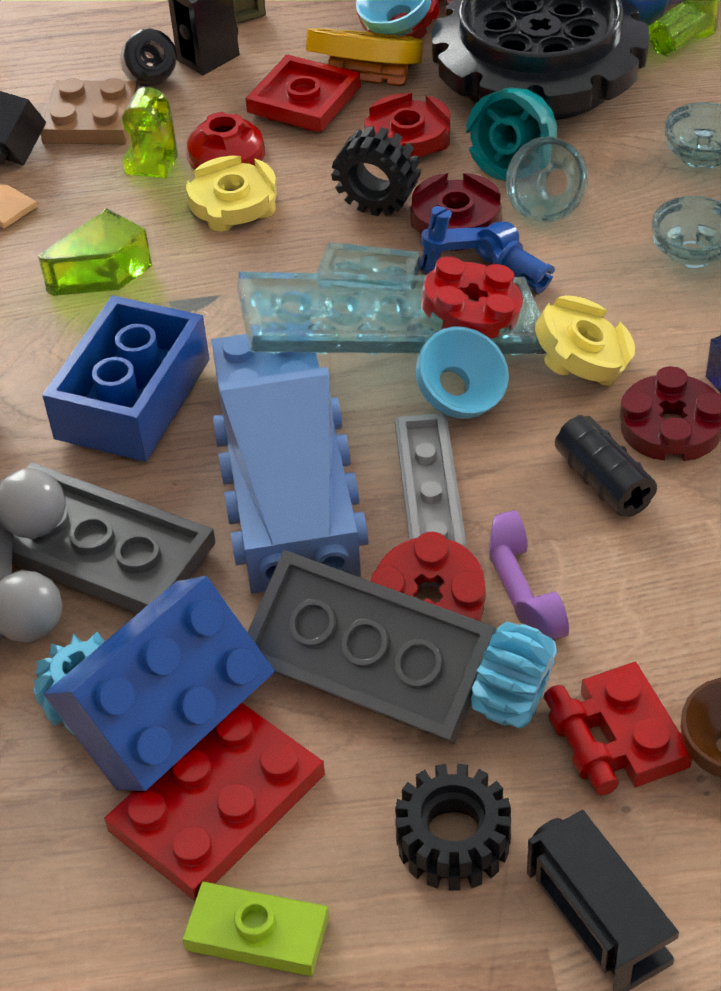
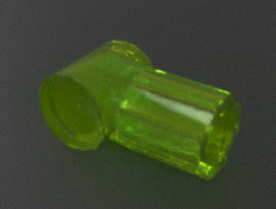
[648,0,720,56]

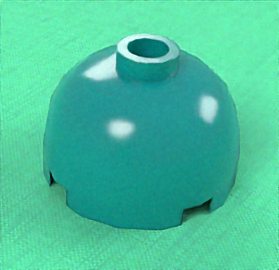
[466,88,557,180]

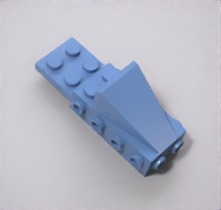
[211,325,369,594]

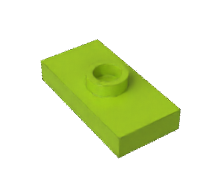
[182,881,329,977]

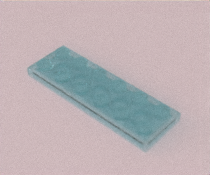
[237,272,546,355]

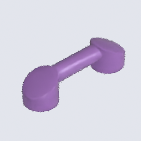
[489,510,569,640]

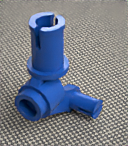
[418,206,555,294]

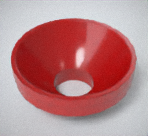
[186,112,265,170]

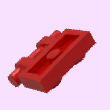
[543,661,692,796]

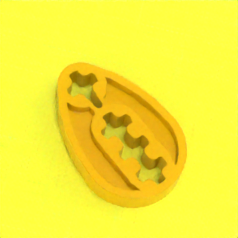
[305,28,424,64]

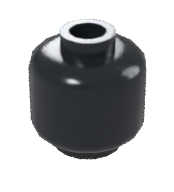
[120,28,177,87]

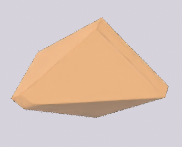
[0,185,38,229]

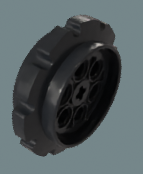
[432,0,649,120]

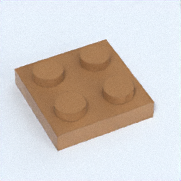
[40,78,140,144]

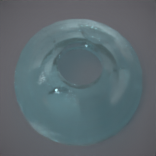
[664,102,721,169]
[506,137,588,222]
[652,196,721,268]

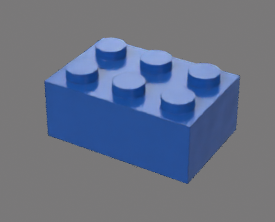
[42,295,210,462]
[44,576,275,791]

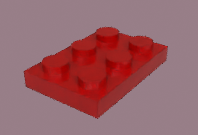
[104,703,325,901]

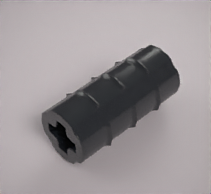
[555,415,657,517]

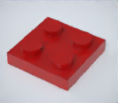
[245,54,361,132]

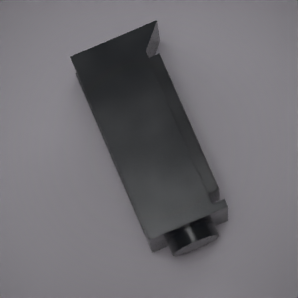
[527,810,679,991]

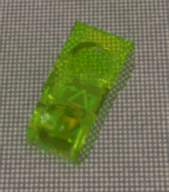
[121,87,178,179]

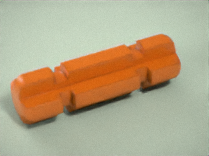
[328,55,409,86]

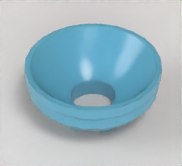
[356,0,431,36]
[415,327,509,419]

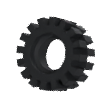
[331,126,421,216]
[395,763,511,891]

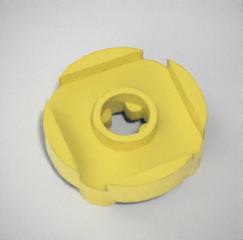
[186,156,277,232]
[535,295,635,386]

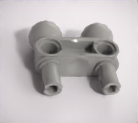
[0,468,66,644]

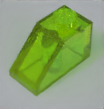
[38,208,152,296]

